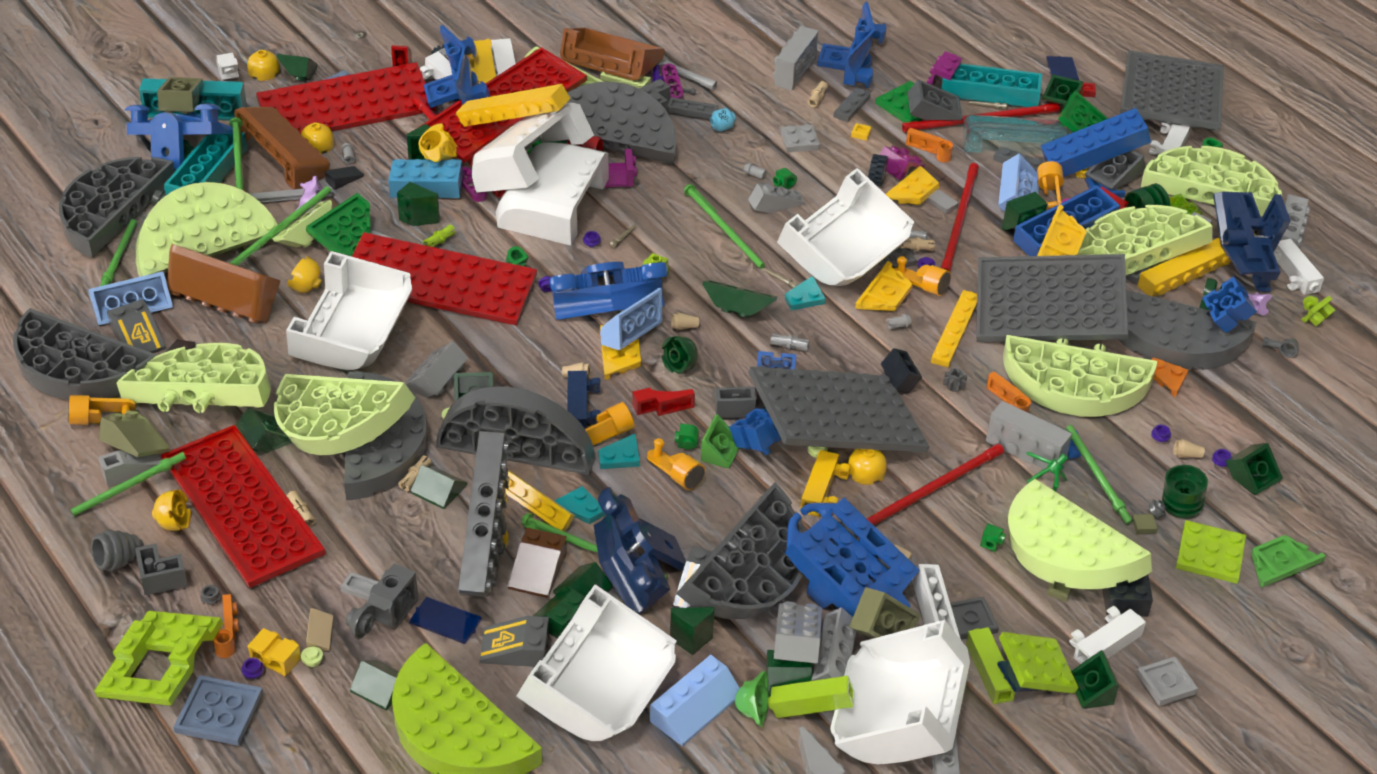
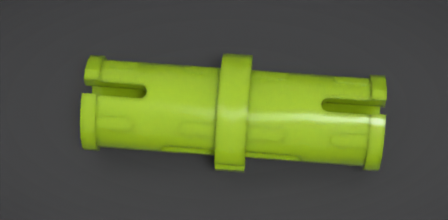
[422,224,456,247]

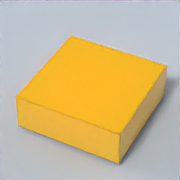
[851,123,872,141]

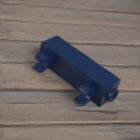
[567,371,601,429]

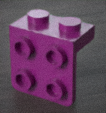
[926,51,963,86]
[880,145,925,181]
[605,149,637,188]

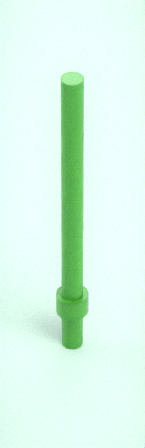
[100,219,137,286]
[1065,425,1133,525]
[70,452,186,516]

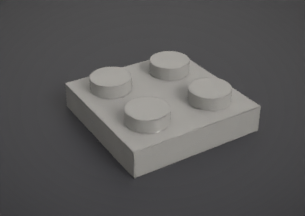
[780,124,820,152]
[1136,657,1198,706]

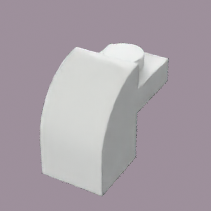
[216,52,239,81]

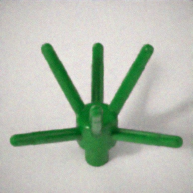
[1026,452,1069,492]

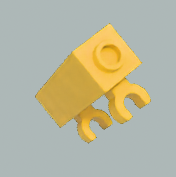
[800,450,850,517]

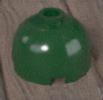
[661,336,698,374]

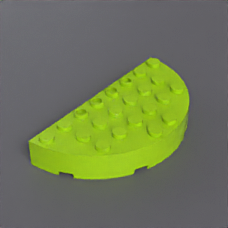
[392,643,542,774]

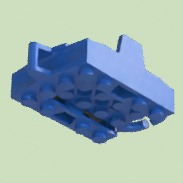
[785,498,919,617]

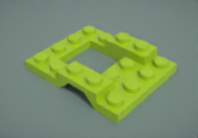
[94,611,224,706]

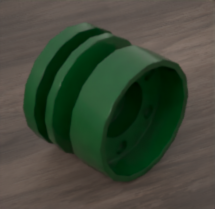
[1124,183,1171,209]
[1162,464,1208,519]

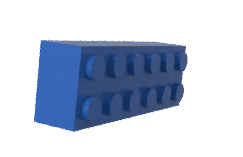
[1041,108,1151,177]
[1013,185,1120,256]

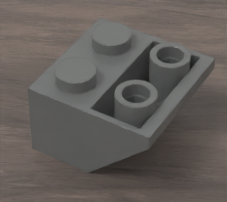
[713,387,756,418]

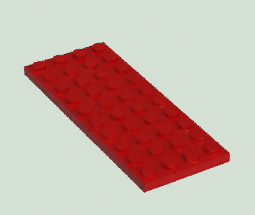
[419,47,587,163]
[256,62,436,134]
[352,232,537,326]
[161,425,326,588]

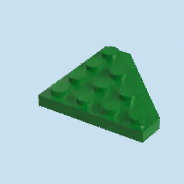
[306,193,370,257]

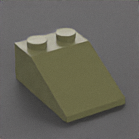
[157,77,203,114]
[99,411,170,457]
[849,587,921,639]

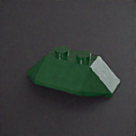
[702,280,777,317]

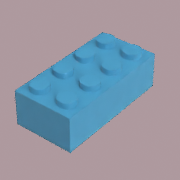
[388,159,463,198]

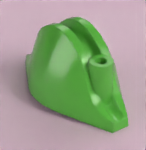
[735,671,769,727]

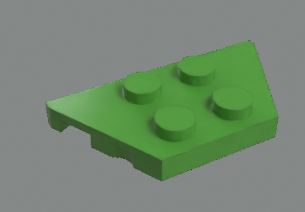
[1251,535,1326,588]

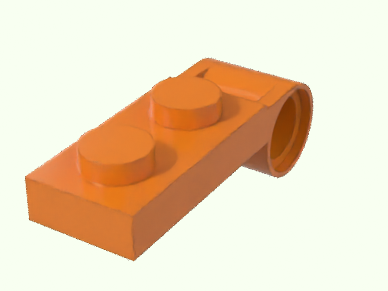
[906,128,953,163]
[986,371,1031,413]
[213,594,239,658]

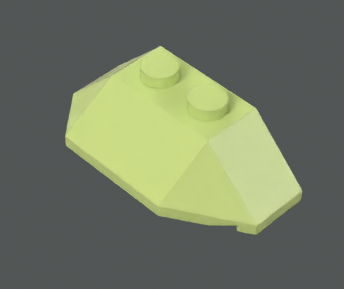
[272,200,332,248]

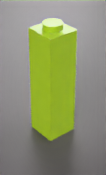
[966,627,1017,705]
[768,676,855,718]

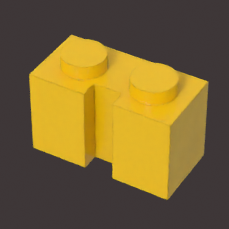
[248,628,301,676]

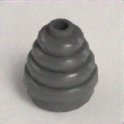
[91,529,144,571]

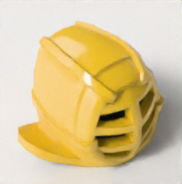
[419,124,458,163]

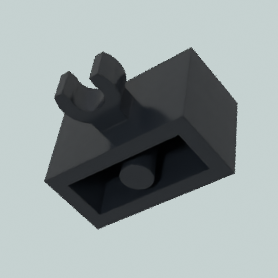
[881,348,922,393]

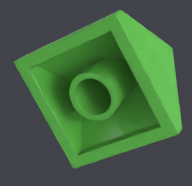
[701,414,739,468]

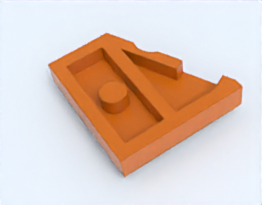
[1152,357,1188,397]

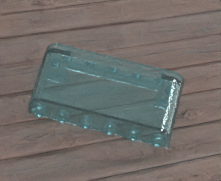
[963,115,1068,153]

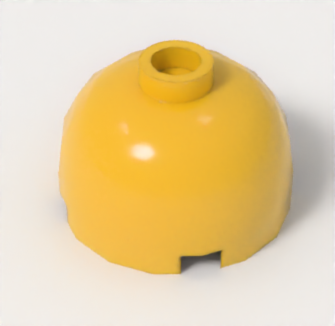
[247,50,280,81]
[301,123,335,154]
[287,256,322,293]
[848,449,887,485]
[152,489,191,531]

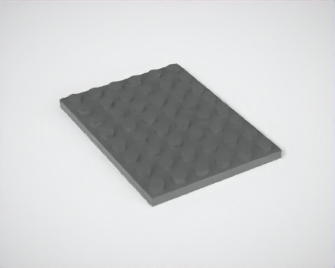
[1120,50,1224,130]
[976,254,1128,342]
[748,366,930,452]

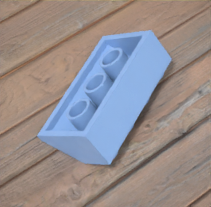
[998,153,1039,211]
[88,272,173,326]
[600,288,662,350]
[650,655,740,746]

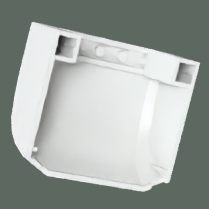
[472,102,594,192]
[496,142,609,246]
[777,168,914,286]
[286,251,412,370]
[516,585,676,741]
[830,620,970,764]

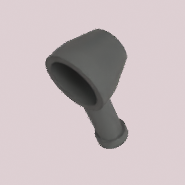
[1263,337,1299,358]

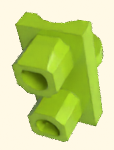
[1301,296,1335,326]

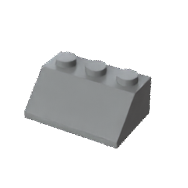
[405,341,468,398]

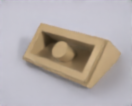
[306,608,334,651]

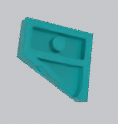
[785,277,825,311]
[598,434,640,469]
[554,486,606,524]

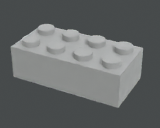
[773,26,819,90]
[986,401,1072,475]
[774,601,822,663]

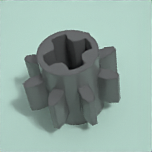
[943,368,967,392]

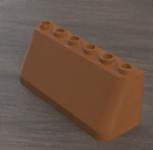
[560,27,665,81]
[235,107,330,189]
[167,244,281,324]

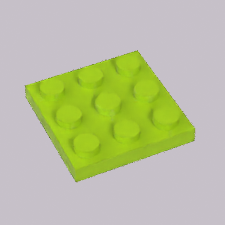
[1175,520,1246,584]
[999,632,1079,694]

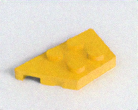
[886,166,939,205]
[1037,204,1087,256]
[855,261,912,311]
[600,325,641,380]

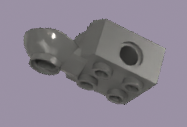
[346,563,418,640]

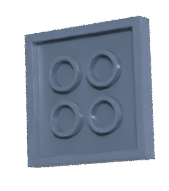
[173,675,263,746]

